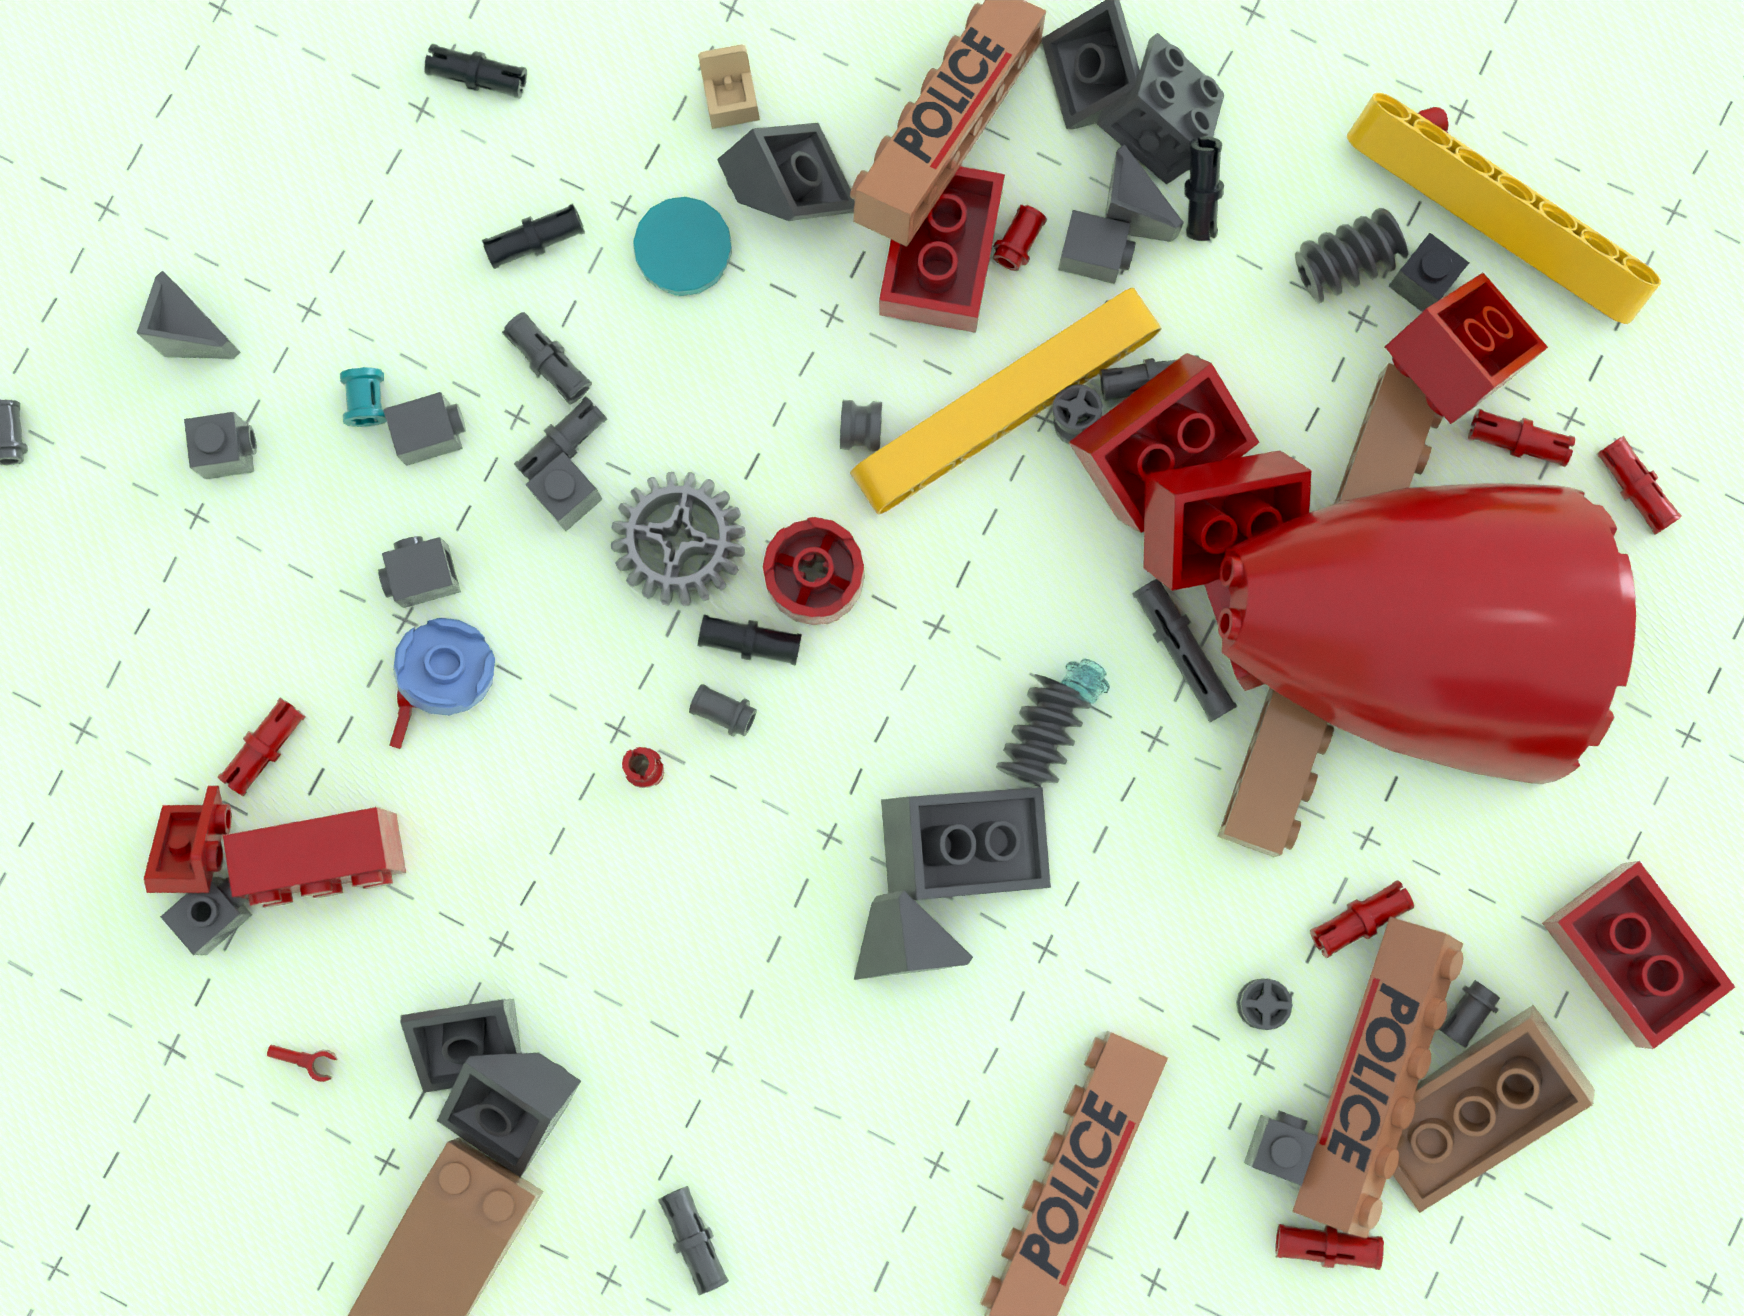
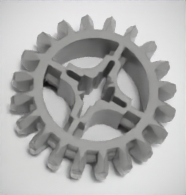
[611,472,746,607]

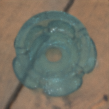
[1061,658,1110,704]

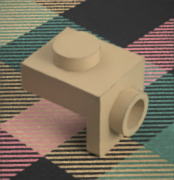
[698,44,760,129]

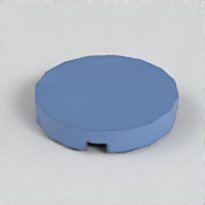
[393,618,495,716]

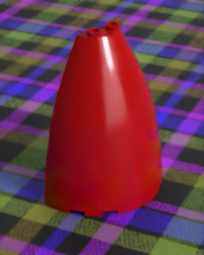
[1218,483,1636,784]

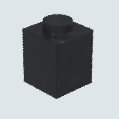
[1388,233,1470,312]

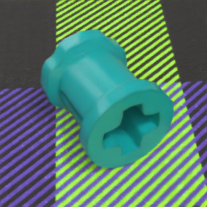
[339,367,387,427]

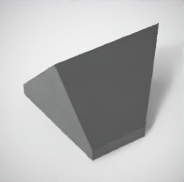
[1105,145,1184,242]
[136,270,241,359]
[854,890,973,980]

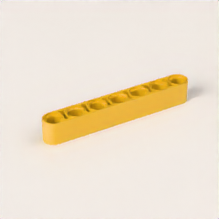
[1347,92,1661,324]
[850,287,1162,515]

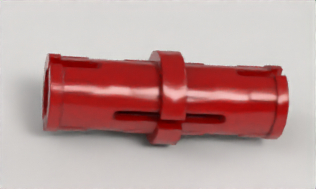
[1468,408,1575,467]
[1597,435,1682,535]
[218,697,306,796]
[622,747,665,788]
[1310,880,1414,958]
[1275,1224,1384,1270]

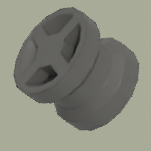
[1053,384,1103,445]
[840,400,882,451]
[1236,978,1293,1030]

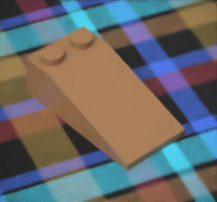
[1393,1005,1595,1213]
[348,1138,544,1316]

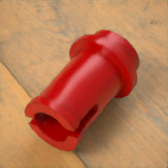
[993,204,1047,271]

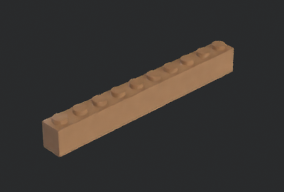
[1217,363,1443,857]

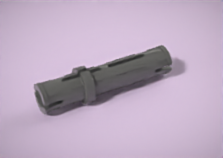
[1132,579,1238,723]

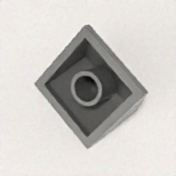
[1041,0,1140,130]
[400,998,522,1093]

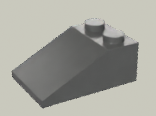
[881,787,1051,900]

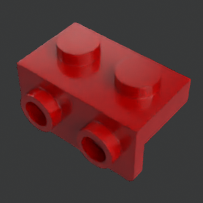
[143,785,232,893]

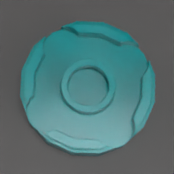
[633,196,732,296]

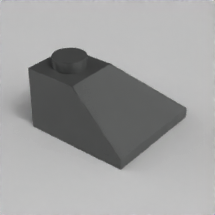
[717,122,855,221]
[437,1052,581,1178]

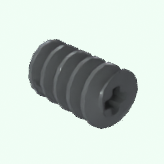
[1295,208,1409,304]
[996,674,1091,787]

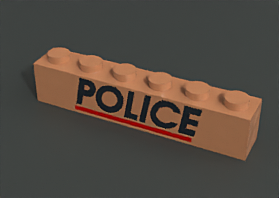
[850,0,1047,246]
[1292,917,1464,1238]
[980,1031,1168,1316]

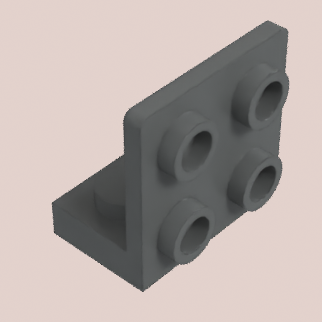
[1097,33,1224,185]

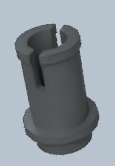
[0,400,28,466]
[689,684,757,737]
[1439,980,1500,1049]

